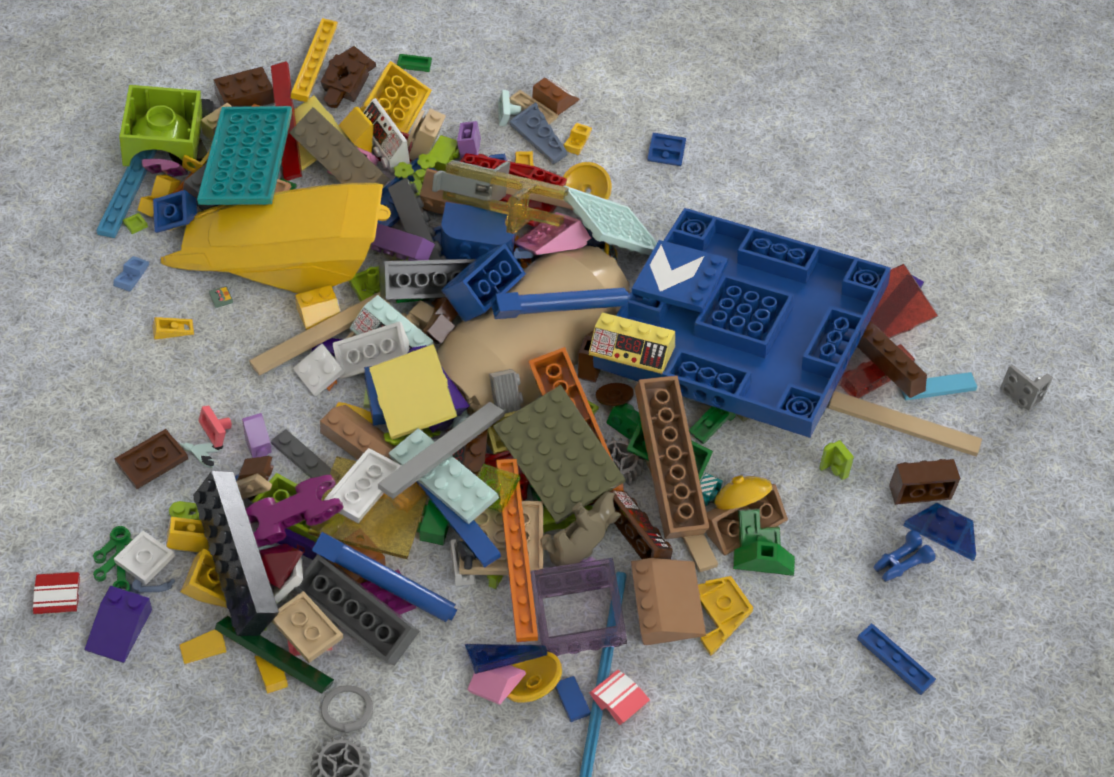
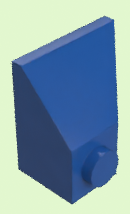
[153,190,197,233]

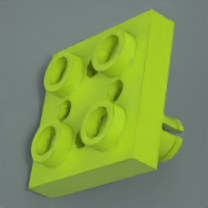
[348,266,380,302]

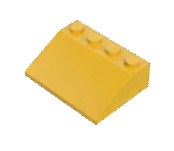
[360,61,432,134]

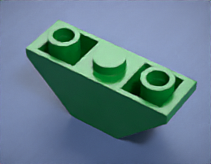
[733,541,795,576]

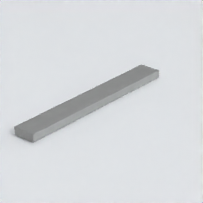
[378,402,505,499]

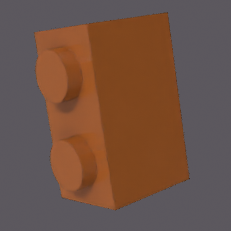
[532,77,580,115]

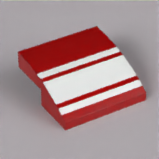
[33,572,80,614]

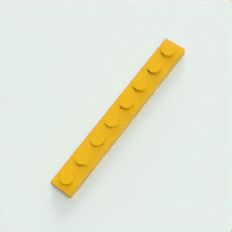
[291,18,338,102]

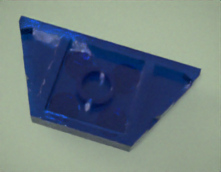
[903,503,976,561]

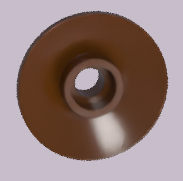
[595,383,634,406]

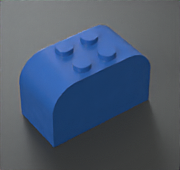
[440,202,518,260]
[441,243,526,322]

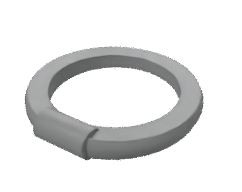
[321,685,373,733]

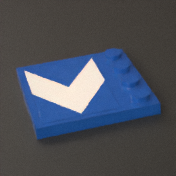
[632,240,728,313]

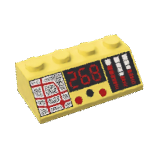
[589,313,675,374]

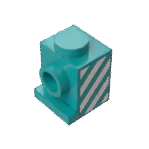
[700,472,723,506]

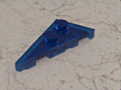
[465,644,547,674]

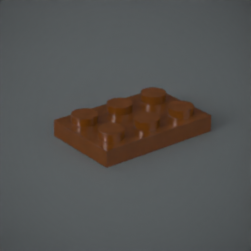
[114,429,188,489]

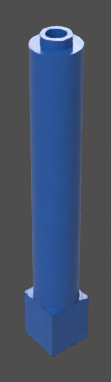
[491,288,630,319]
[312,532,458,622]

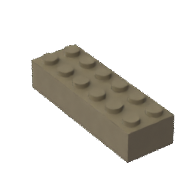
[289,107,390,187]

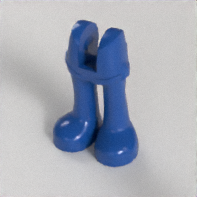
[874,530,936,582]

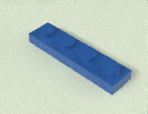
[857,623,936,695]

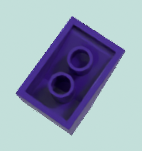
[84,585,152,663]

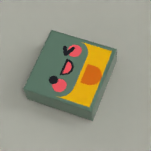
[209,286,233,308]

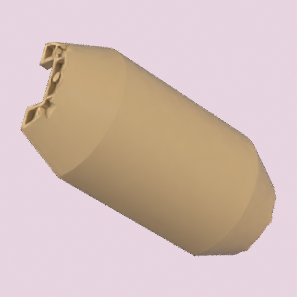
[437,246,630,416]

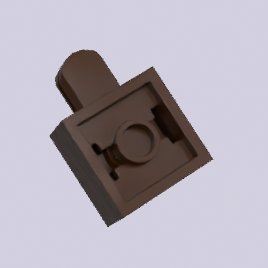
[320,54,369,108]

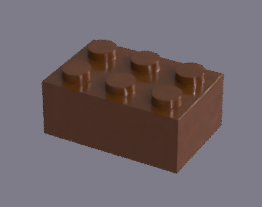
[213,66,275,107]
[889,459,961,505]

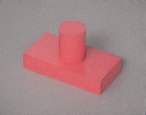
[198,405,232,447]

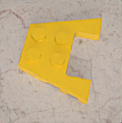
[698,576,753,656]

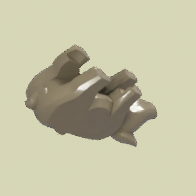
[540,491,621,572]

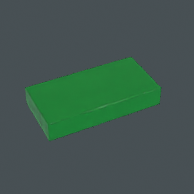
[397,54,432,72]

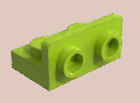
[819,440,854,480]

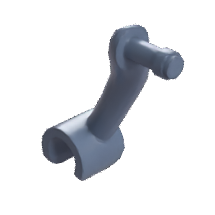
[130,579,175,595]

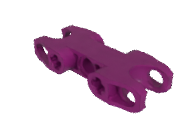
[245,475,344,548]

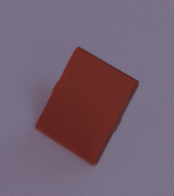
[870,264,938,339]

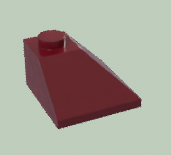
[259,544,303,589]

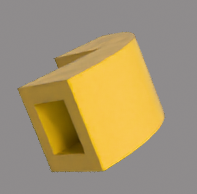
[137,174,181,217]

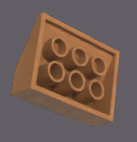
[631,558,706,645]

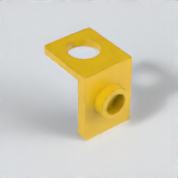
[182,148,211,173]

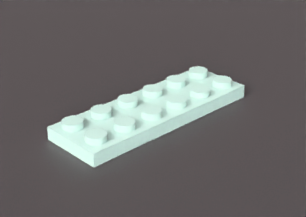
[389,428,499,524]

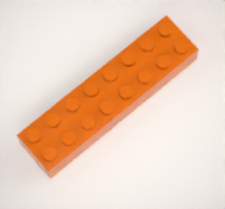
[528,347,624,505]

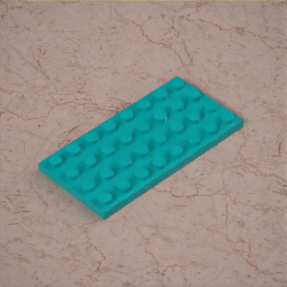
[197,106,292,205]

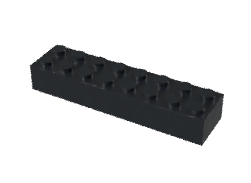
[193,471,279,636]

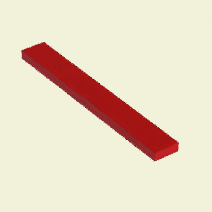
[270,61,303,181]

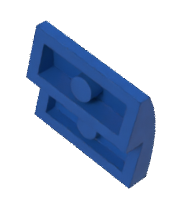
[647,133,686,166]

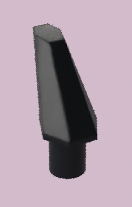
[457,541,476,570]

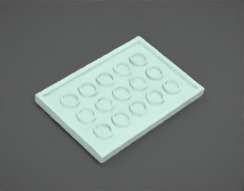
[560,186,657,256]

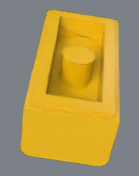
[152,317,194,340]
[179,629,227,664]
[254,655,288,694]

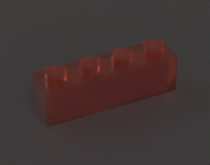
[840,344,915,399]

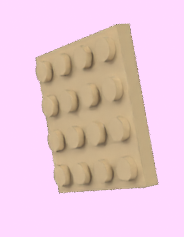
[459,500,543,576]

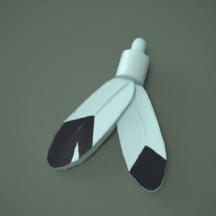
[179,442,224,468]

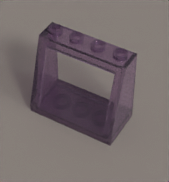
[530,557,627,656]

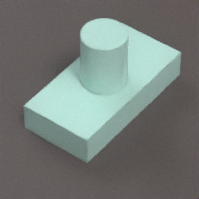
[498,90,521,126]

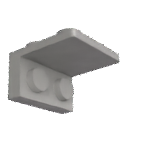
[1000,365,1053,411]

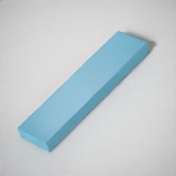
[901,372,977,400]

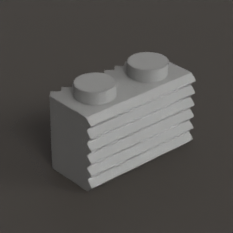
[489,369,523,414]

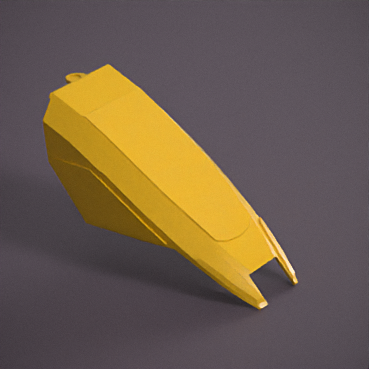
[161,183,391,294]

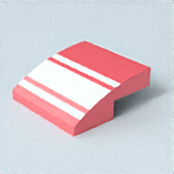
[589,670,650,725]

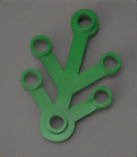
[93,526,133,592]

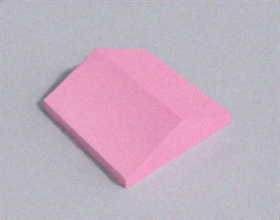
[467,659,526,705]

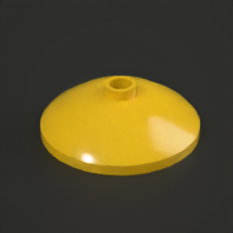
[563,162,612,211]
[714,475,772,510]
[507,651,562,703]

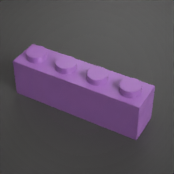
[371,223,435,261]

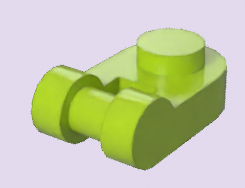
[169,501,200,520]

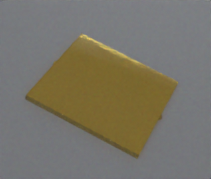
[308,456,428,560]

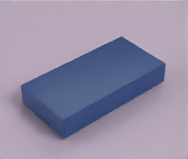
[555,676,591,722]

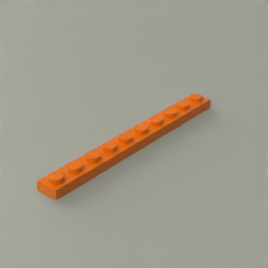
[496,459,538,642]

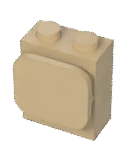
[407,108,446,161]

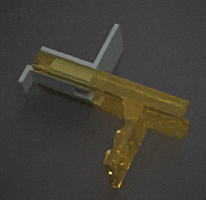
[432,160,569,234]

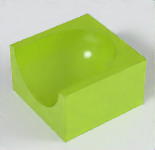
[119,85,202,171]

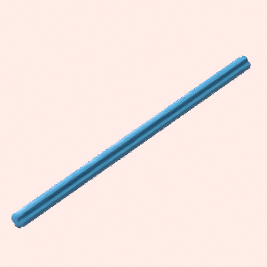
[579,571,627,777]

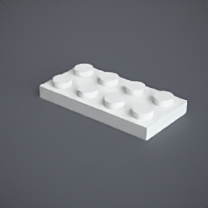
[324,448,402,523]

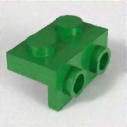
[606,403,640,440]

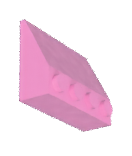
[515,212,591,255]

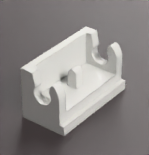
[450,539,476,586]

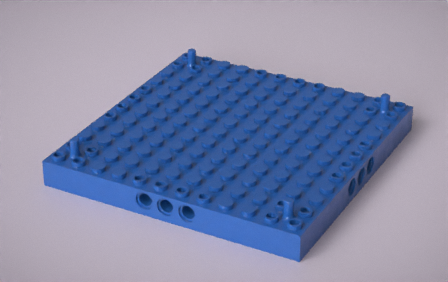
[593,208,891,438]

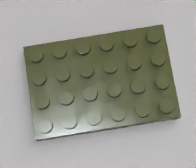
[493,385,626,524]

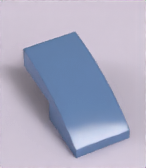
[113,256,149,292]

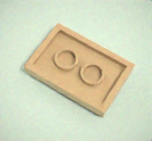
[272,591,343,663]

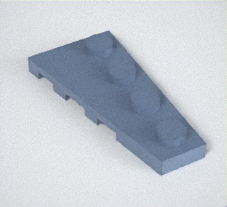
[510,102,567,164]

